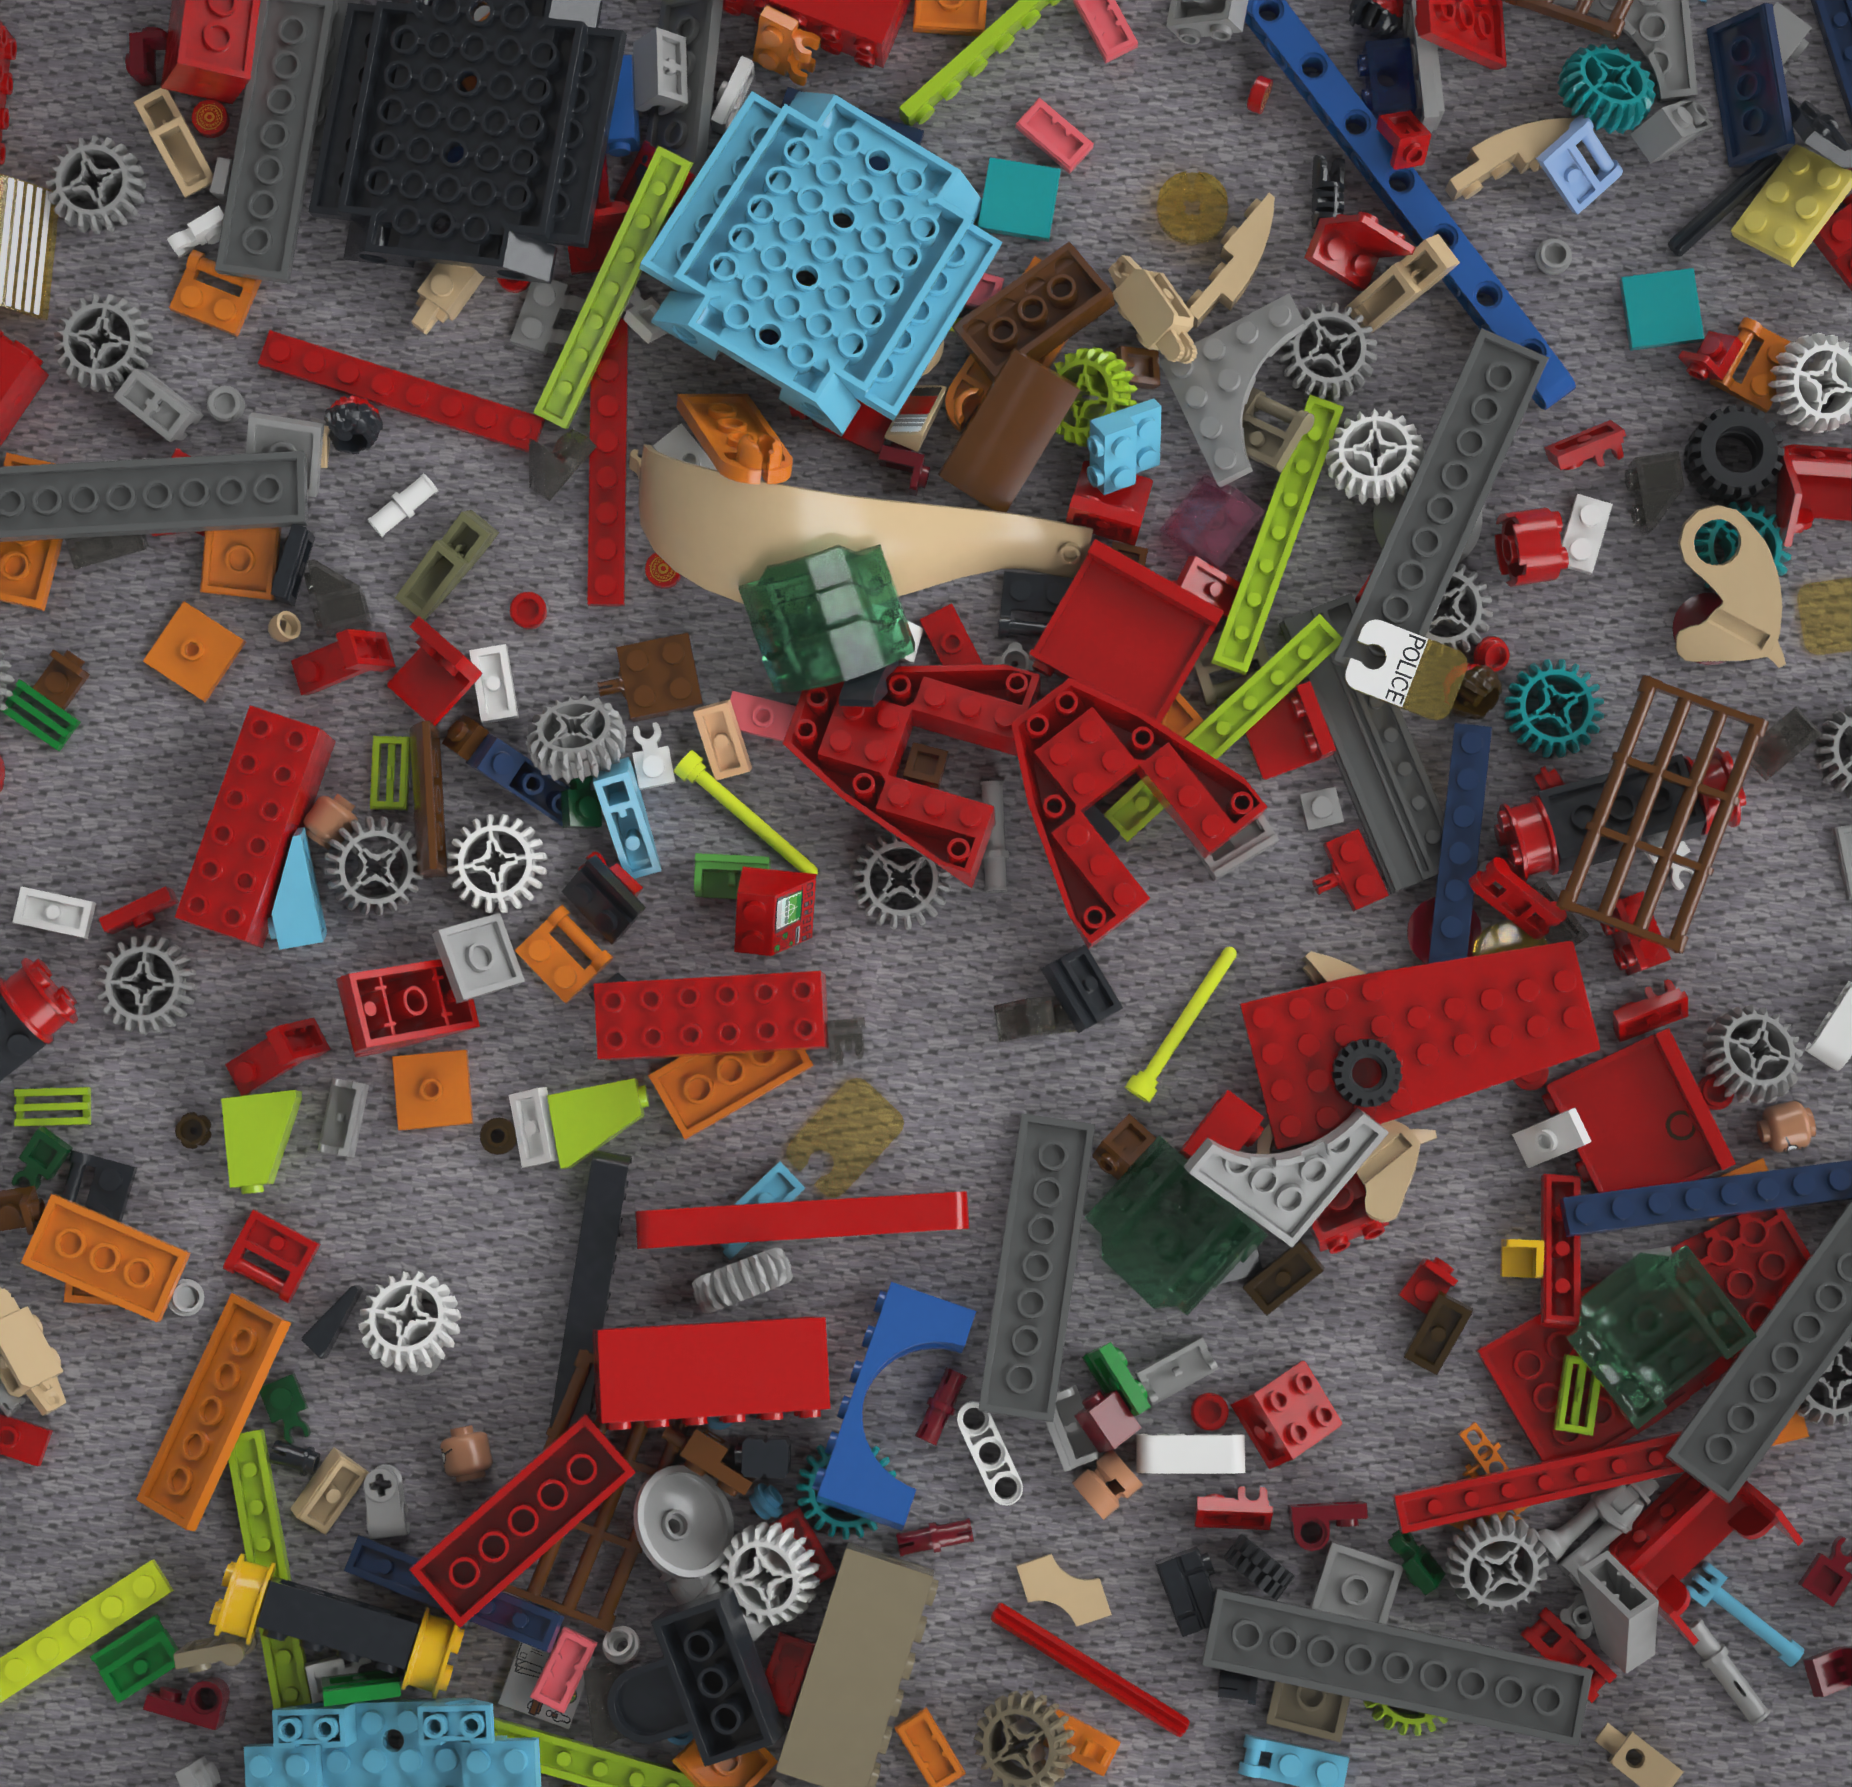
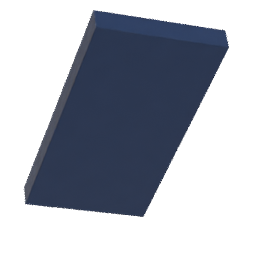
[1706,3,1796,168]

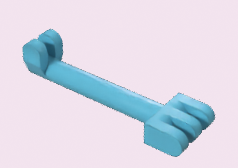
[1686,1561,1805,1667]

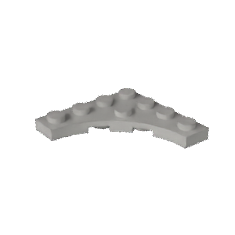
[1553,0,1698,102]
[1160,293,1307,488]
[1183,1108,1389,1248]

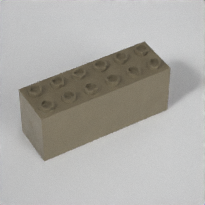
[776,1542,939,1787]

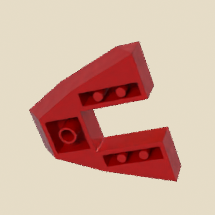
[782,664,1041,888]
[1011,677,1267,949]

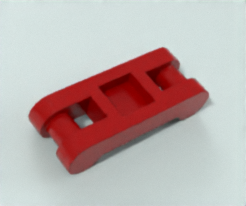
[1469,857,1567,940]
[1520,1607,1617,1704]

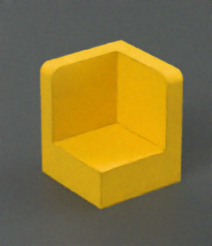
[1500,1239,1544,1278]

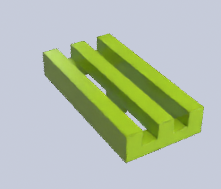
[370,736,411,811]
[14,1087,91,1127]
[1553,1354,1604,1436]

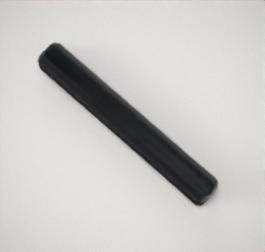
[1668,153,1783,256]

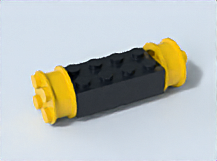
[209,1553,465,1699]

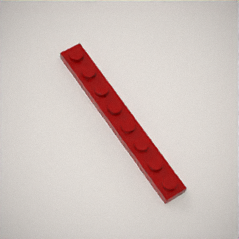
[587,318,629,606]
[258,330,545,454]
[1392,1431,1685,1534]

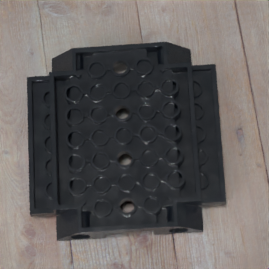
[308,0,627,284]

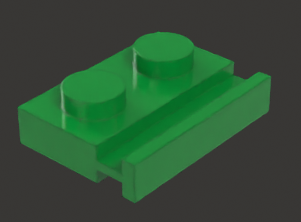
[1082,1342,1151,1416]
[90,1614,179,1704]
[321,1668,401,1707]

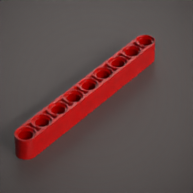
[635,1191,970,1249]

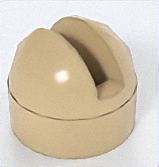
[268,611,301,642]

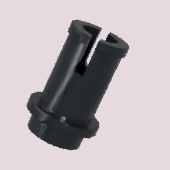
[269,1440,320,1476]

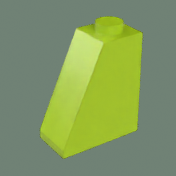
[547,1078,649,1169]
[221,1090,302,1195]

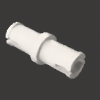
[367,473,438,537]

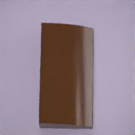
[952,241,1115,383]
[938,348,1080,512]
[410,721,448,878]

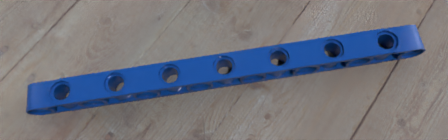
[1245,0,1576,410]

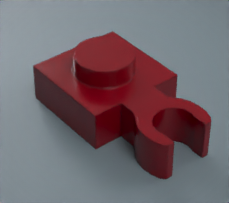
[1798,1536,1852,1607]

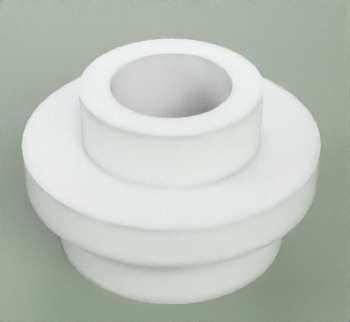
[602,1626,640,1664]

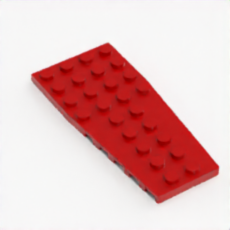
[1239,941,1600,1149]
[1475,1209,1811,1462]

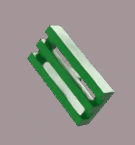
[0,679,81,752]

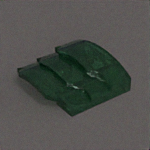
[738,544,915,693]
[1085,1135,1268,1316]
[1566,1245,1757,1430]

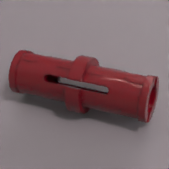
[915,1367,968,1446]
[896,1518,974,1557]

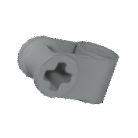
[363,1464,410,1540]

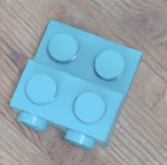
[1087,398,1162,495]

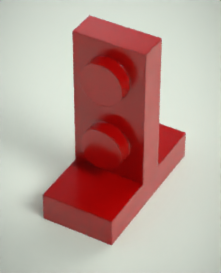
[291,629,396,695]
[225,1017,331,1096]

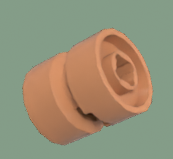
[1072,1450,1143,1520]

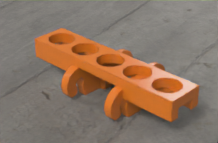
[1458,1422,1529,1515]

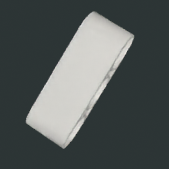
[1805,981,1852,1072]
[957,1401,1023,1506]
[1136,1434,1245,1474]

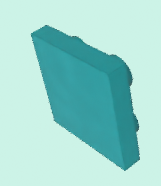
[978,157,1061,242]
[1619,268,1705,351]

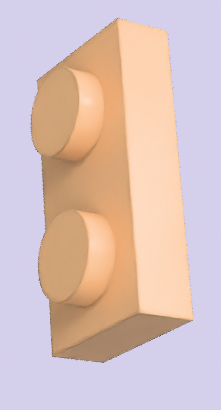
[693,699,752,780]

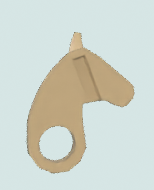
[1675,505,1786,668]
[1257,1120,1437,1223]

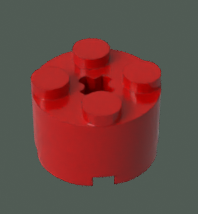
[1495,507,1569,587]

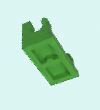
[694,853,771,899]

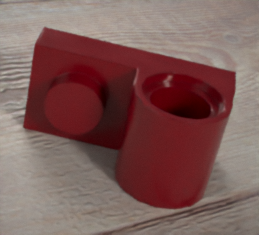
[1288,1501,1368,1551]
[143,1677,230,1730]

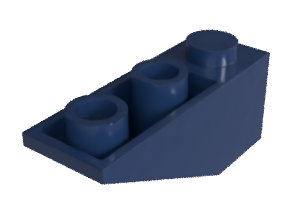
[465,733,570,827]

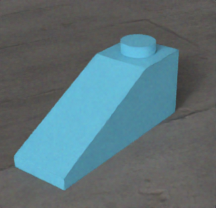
[593,757,662,879]
[268,827,327,950]

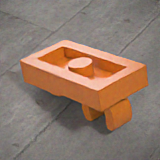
[1043,1709,1121,1777]

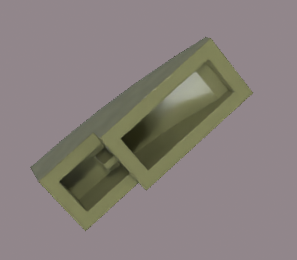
[395,510,499,621]

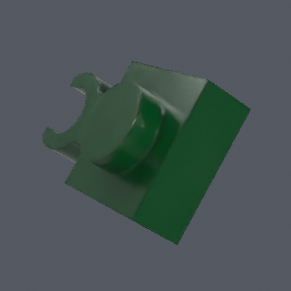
[561,776,602,829]
[11,1126,73,1191]
[259,1373,311,1444]
[1388,1530,1446,1596]

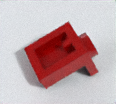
[1376,111,1432,170]
[1678,331,1743,381]
[1398,1257,1458,1315]

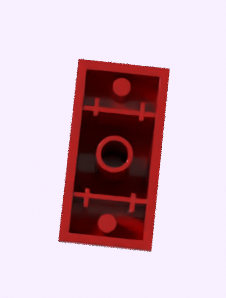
[336,959,480,1057]

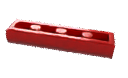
[1541,1174,1581,1328]

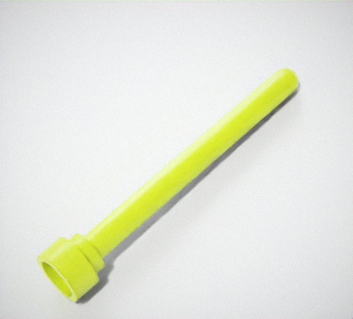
[673,750,818,874]
[1125,947,1237,1103]

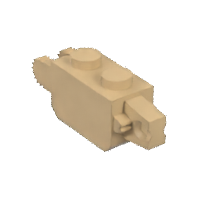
[1108,255,1198,364]
[411,263,485,335]
[0,1287,66,1416]

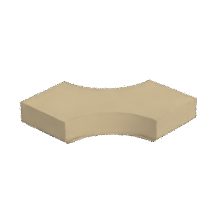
[1016,1553,1112,1627]

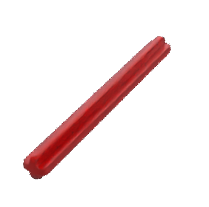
[991,1603,1190,1737]

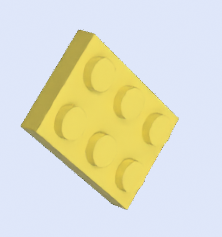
[1731,144,1852,267]

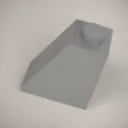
[1578,1551,1659,1674]

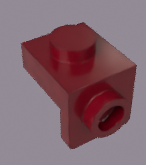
[125,27,168,86]
[878,442,930,496]
[1803,1646,1852,1697]

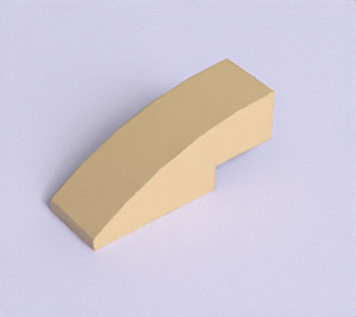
[133,88,214,198]
[1345,234,1460,332]

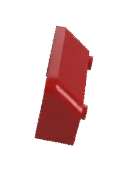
[1776,444,1852,547]
[1608,1472,1803,1646]

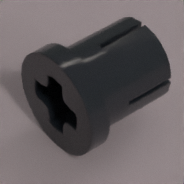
[1218,1669,1258,1705]

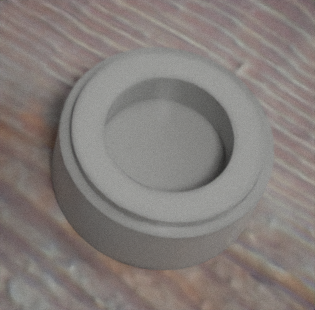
[207,386,245,424]

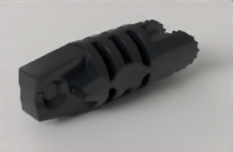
[1311,155,1345,230]

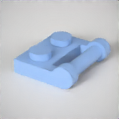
[1536,115,1623,215]

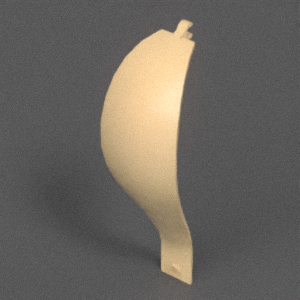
[629,444,1093,613]

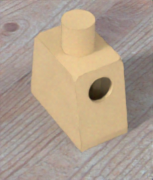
[1594,1723,1683,1787]

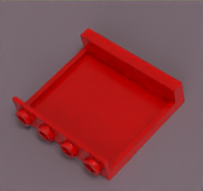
[1029,539,1224,723]
[1541,1028,1736,1193]

